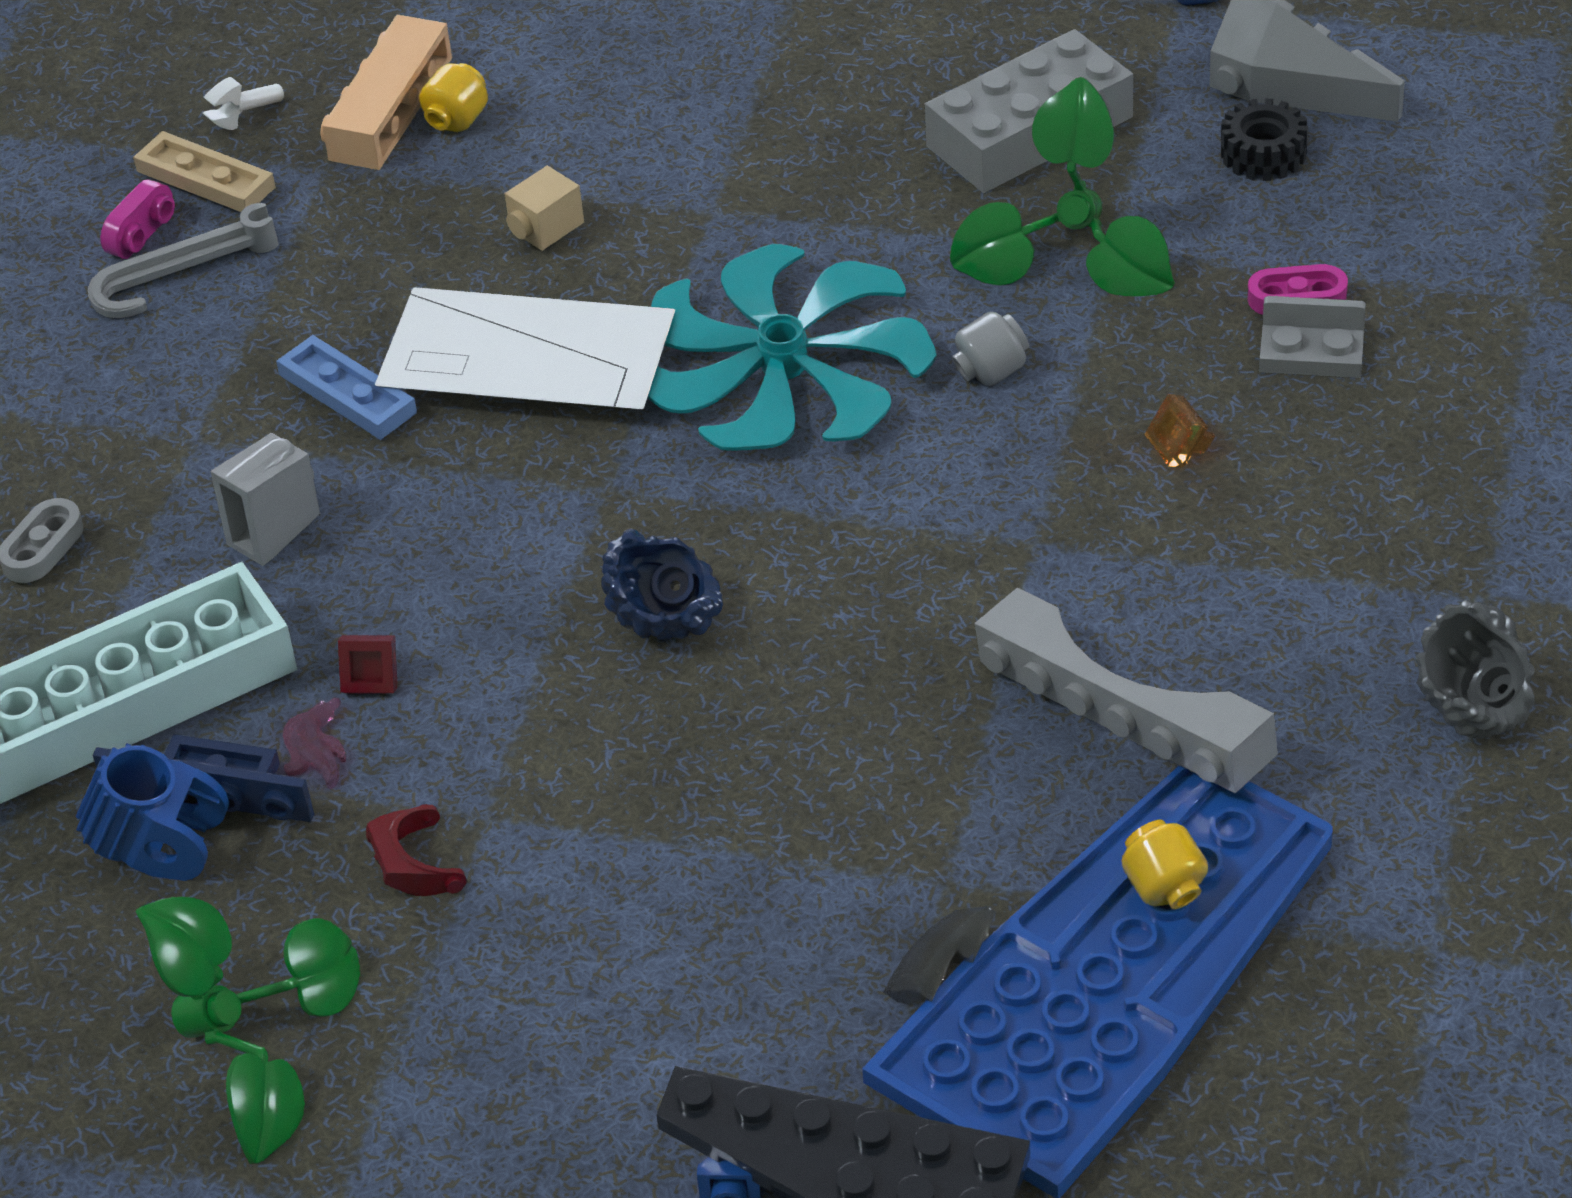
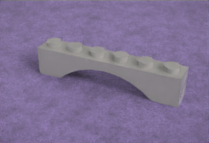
[974,587,1278,793]

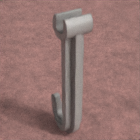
[88,203,279,318]

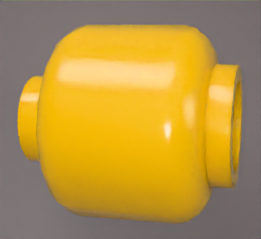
[419,63,488,132]
[1121,819,1208,909]

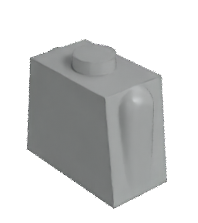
[210,433,320,566]

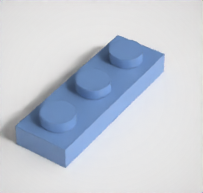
[276,335,417,440]

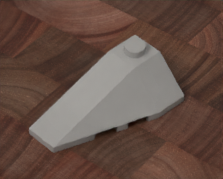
[1210,0,1405,122]

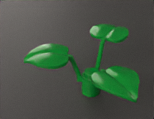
[950,77,1175,296]
[136,897,360,1164]

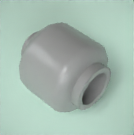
[952,311,1030,386]

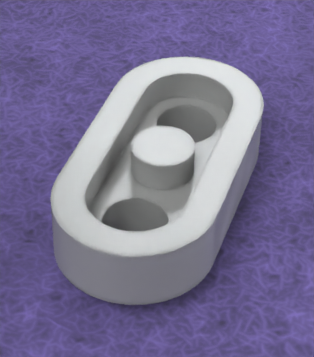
[0,498,84,583]

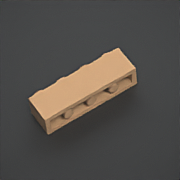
[320,15,452,170]

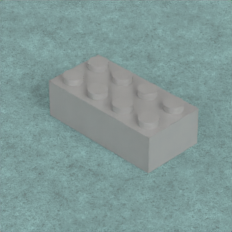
[925,29,1133,193]

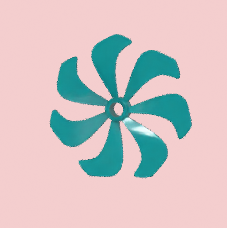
[647,244,937,451]

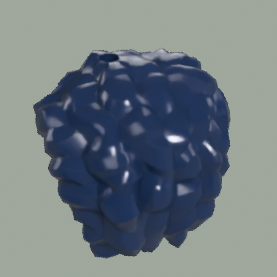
[601,528,723,640]

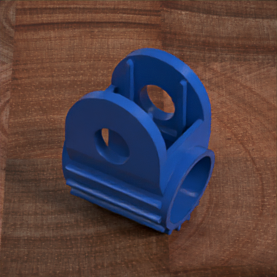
[76,743,229,881]

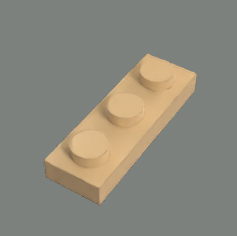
[133,131,276,212]

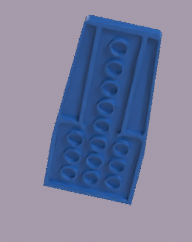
[862,765,1333,1198]

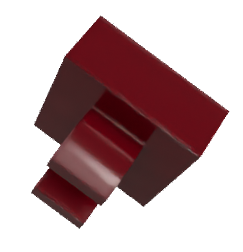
[338,635,398,693]

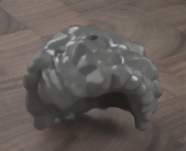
[1415,600,1535,739]

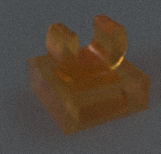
[1144,394,1216,468]

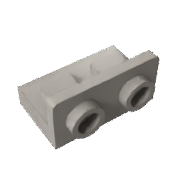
[1259,296,1366,378]

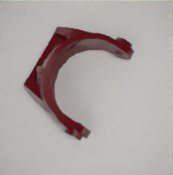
[366,804,467,896]

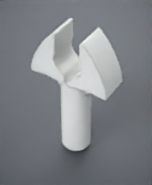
[203,77,284,130]

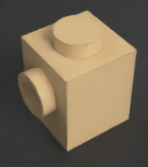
[505,165,584,251]

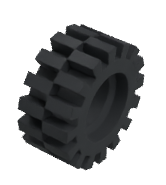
[1220,98,1308,181]

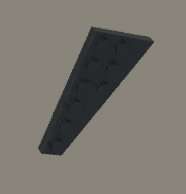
[656,1066,1031,1198]

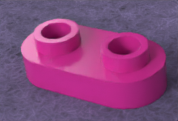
[100,179,175,259]
[1247,264,1348,315]

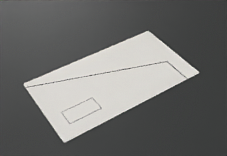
[375,287,675,409]

